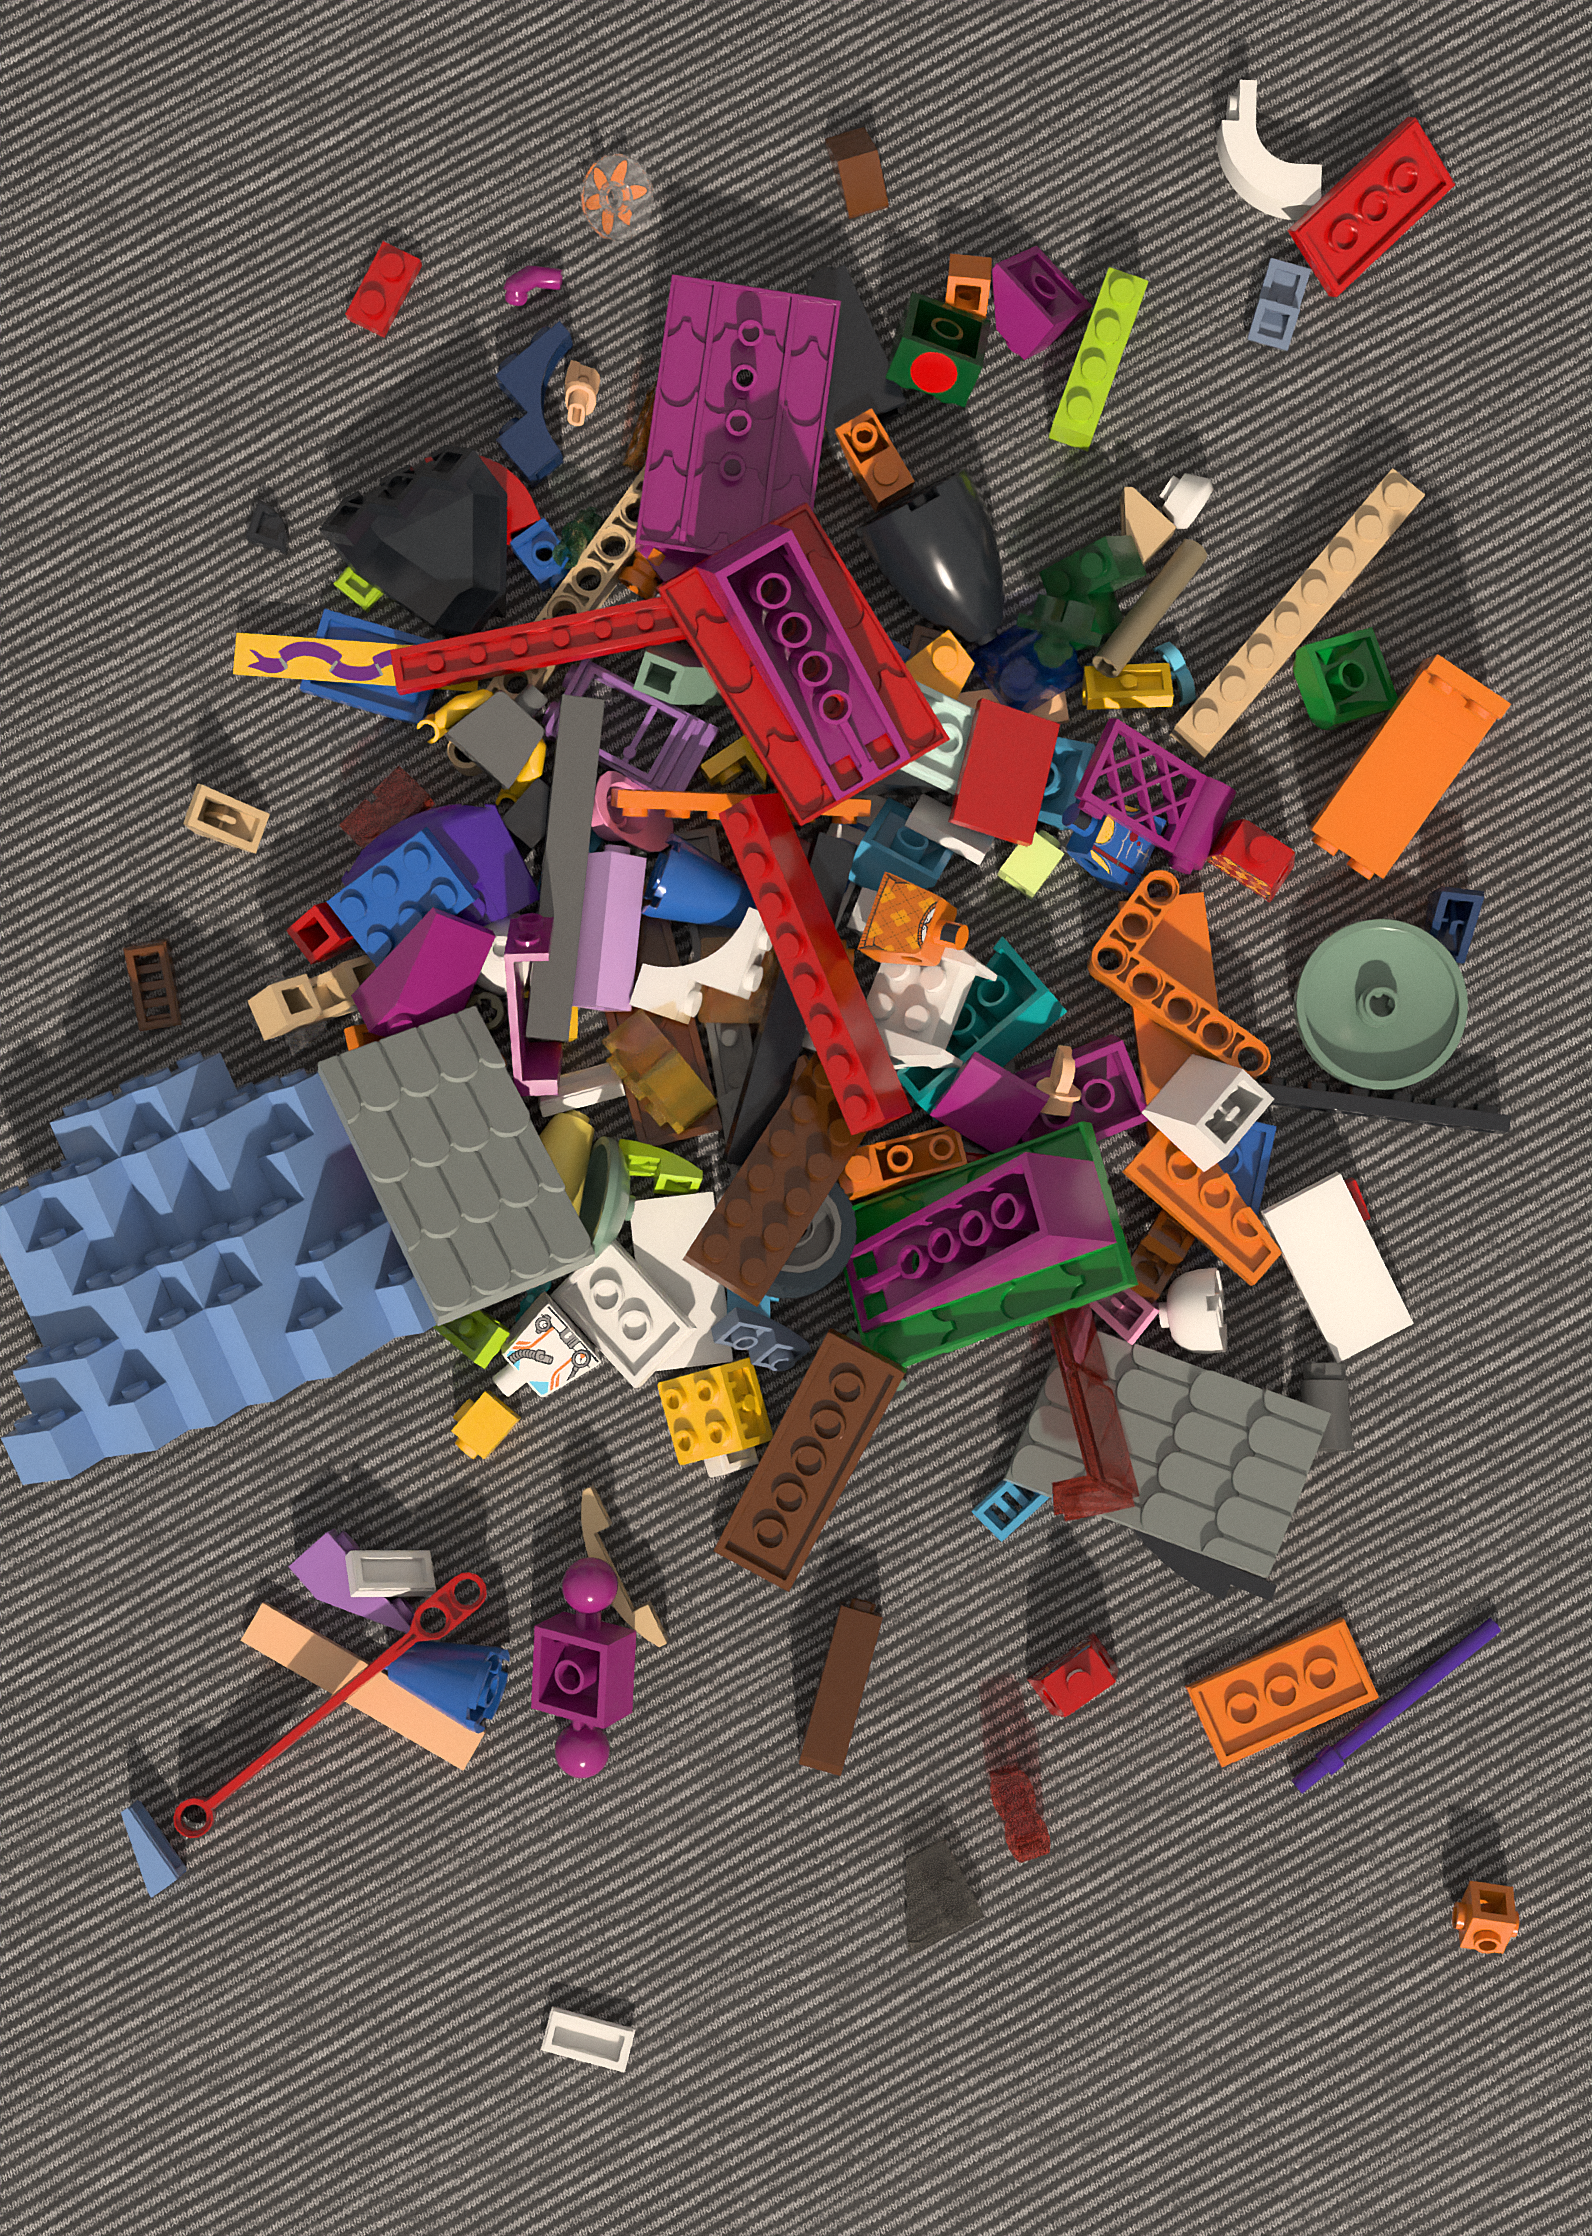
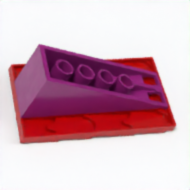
[656,502,950,826]

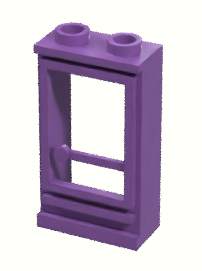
[542,659,720,791]

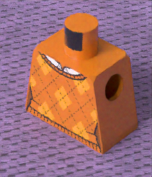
[857,872,969,966]

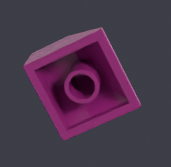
[992,245,1092,360]

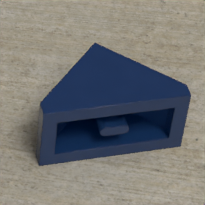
[1424,886,1485,964]

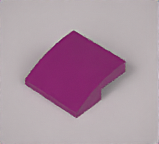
[930,1052,1050,1154]

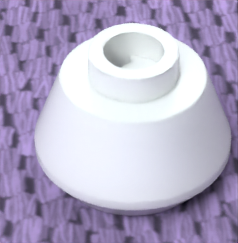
[1159,473,1214,529]

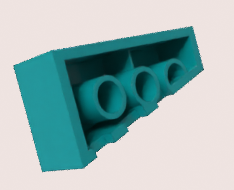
[897,936,1067,1123]

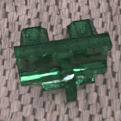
[1016,594,1102,668]

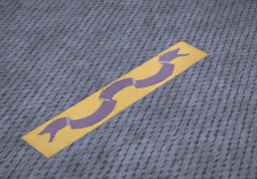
[233,633,478,692]

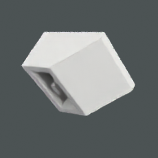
[1141,1054,1274,1172]

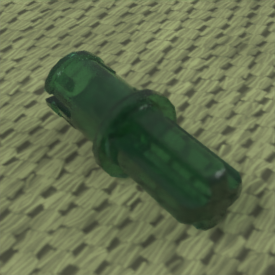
[552,506,602,569]

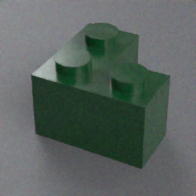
[1039,535,1147,651]

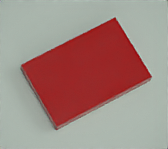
[948,698,1060,847]

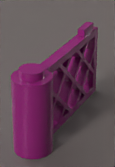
[1074,718,1236,874]

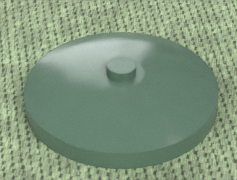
[1294,919,1468,1091]

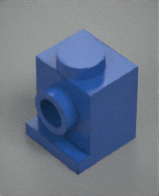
[510,517,575,592]

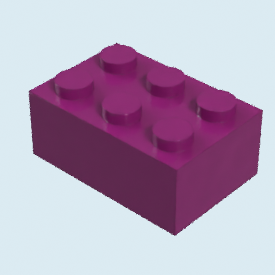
[1014,1034,1149,1144]

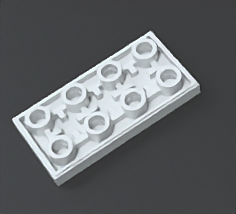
[1261,1172,1414,1363]
[630,1192,733,1371]

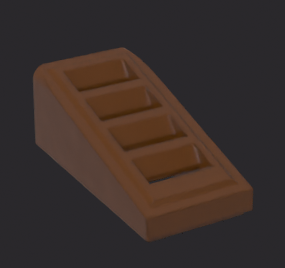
[123,938,183,1032]

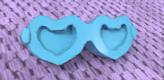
[1153,641,1197,707]

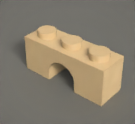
[248,955,377,1041]

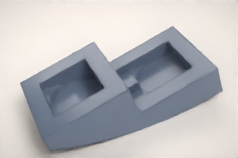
[1247,258,1311,351]

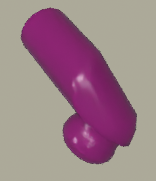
[503,265,563,306]

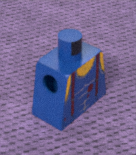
[1062,802,1167,894]

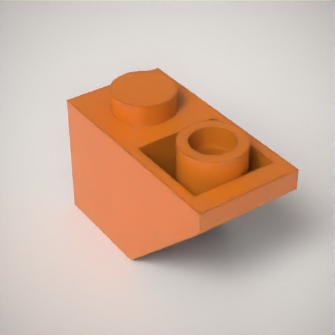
[835,408,915,513]

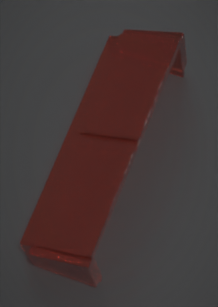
[1047,1304,1140,1522]

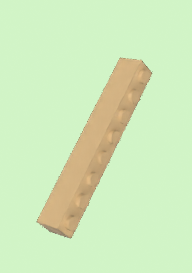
[1170,468,1425,761]

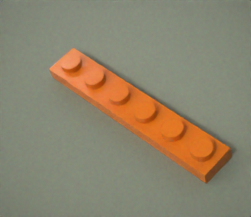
[611,788,871,824]

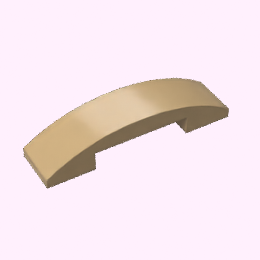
[581,1485,669,1647]

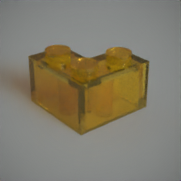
[601,1009,718,1135]

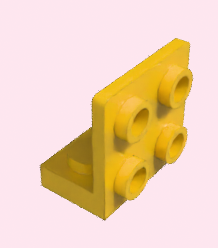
[658,1357,773,1465]

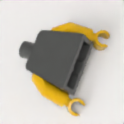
[417,684,548,806]

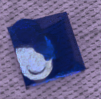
[968,611,1084,713]

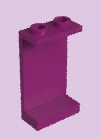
[504,913,563,1096]

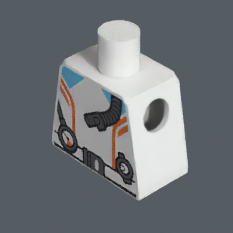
[492,1291,601,1397]

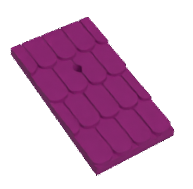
[635,274,841,555]

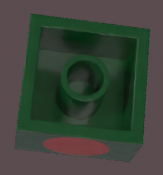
[885,291,991,408]

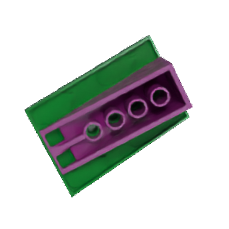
[843,1121,1138,1367]

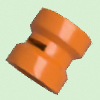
[617,548,666,600]

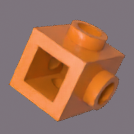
[1452,1881,1519,1954]

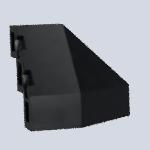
[319,445,507,639]

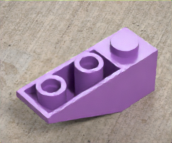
[288,1529,415,1633]

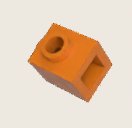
[945,253,992,319]

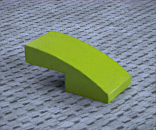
[618,1139,703,1196]

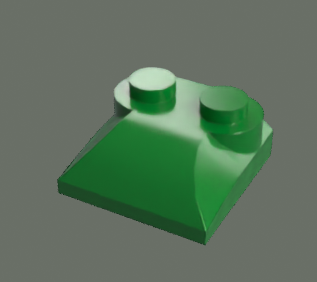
[1293,627,1398,731]

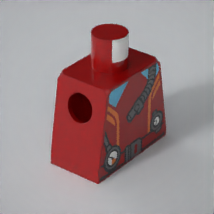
[1027,1632,1119,1717]

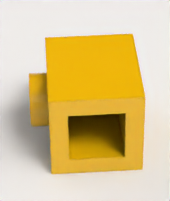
[451,1390,521,1459]

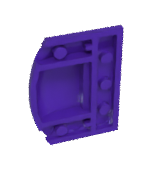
[341,803,540,927]

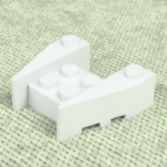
[801,887,998,1069]

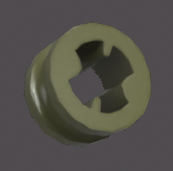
[466,992,506,1032]

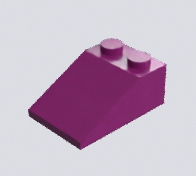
[351,907,496,1038]

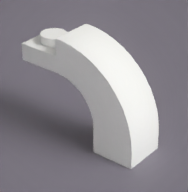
[1216,80,1322,220]

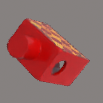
[1206,819,1295,902]

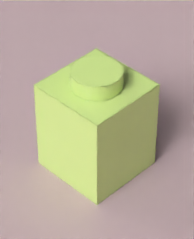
[997,830,1065,900]

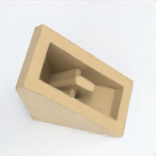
[1120,487,1176,566]
[183,784,270,854]

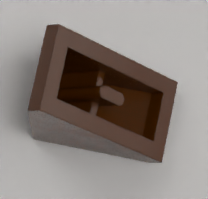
[825,127,889,219]

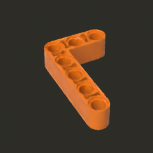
[1087,870,1271,1080]

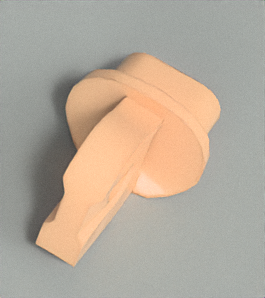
[564,360,600,426]
[1036,1045,1082,1116]

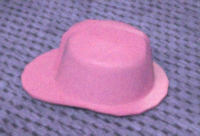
[591,771,673,853]

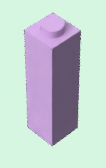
[572,845,647,1012]

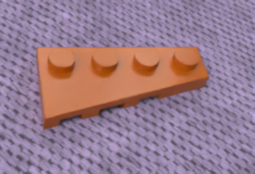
[1122,1130,1282,1286]

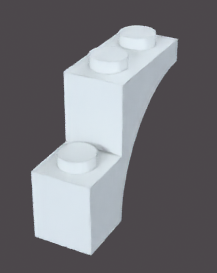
[629,907,773,1024]

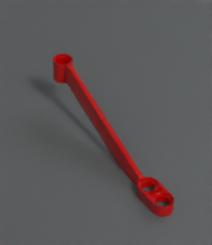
[173,1572,487,1838]

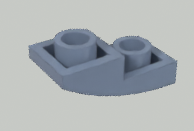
[711,1307,810,1371]

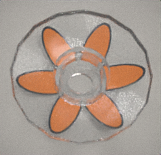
[581,154,654,241]

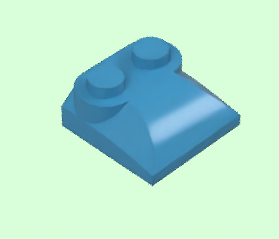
[1037,737,1096,830]

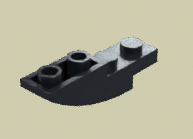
[1129,1527,1277,1602]

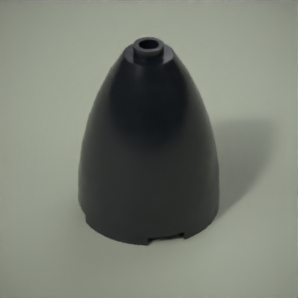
[856,467,1004,647]

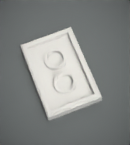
[550,1239,697,1388]

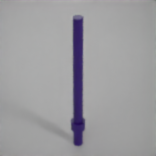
[1291,1618,1501,1794]

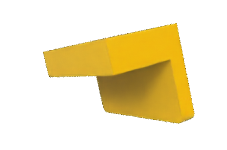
[1082,663,1174,710]

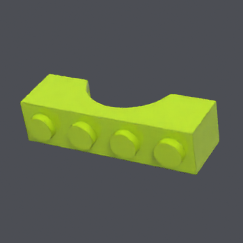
[1049,267,1149,452]

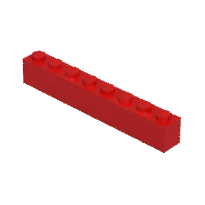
[718,793,912,1136]

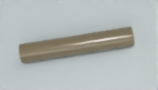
[1093,539,1207,678]

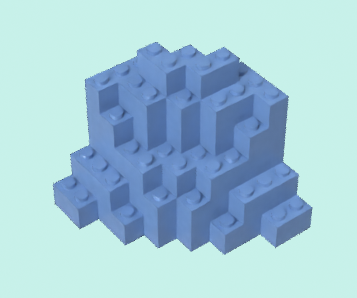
[0,1051,436,1485]

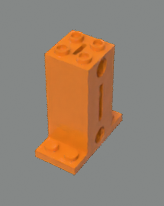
[1308,654,1511,880]

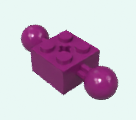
[531,1557,636,1778]

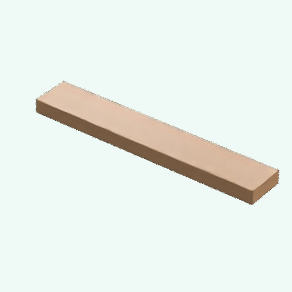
[241,1602,486,1770]

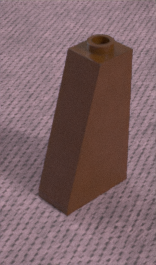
[798,1597,883,1776]

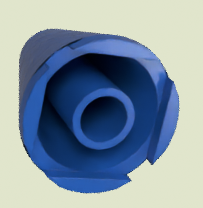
[641,833,758,929]
[385,1641,510,1734]

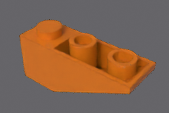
[837,1126,968,1202]

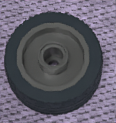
[766,1182,857,1299]

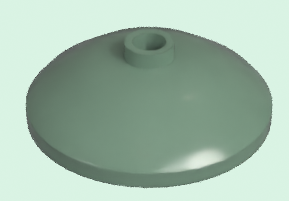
[579,1136,635,1260]

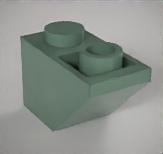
[633,642,723,705]

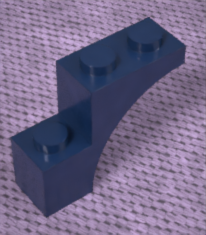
[495,321,573,489]

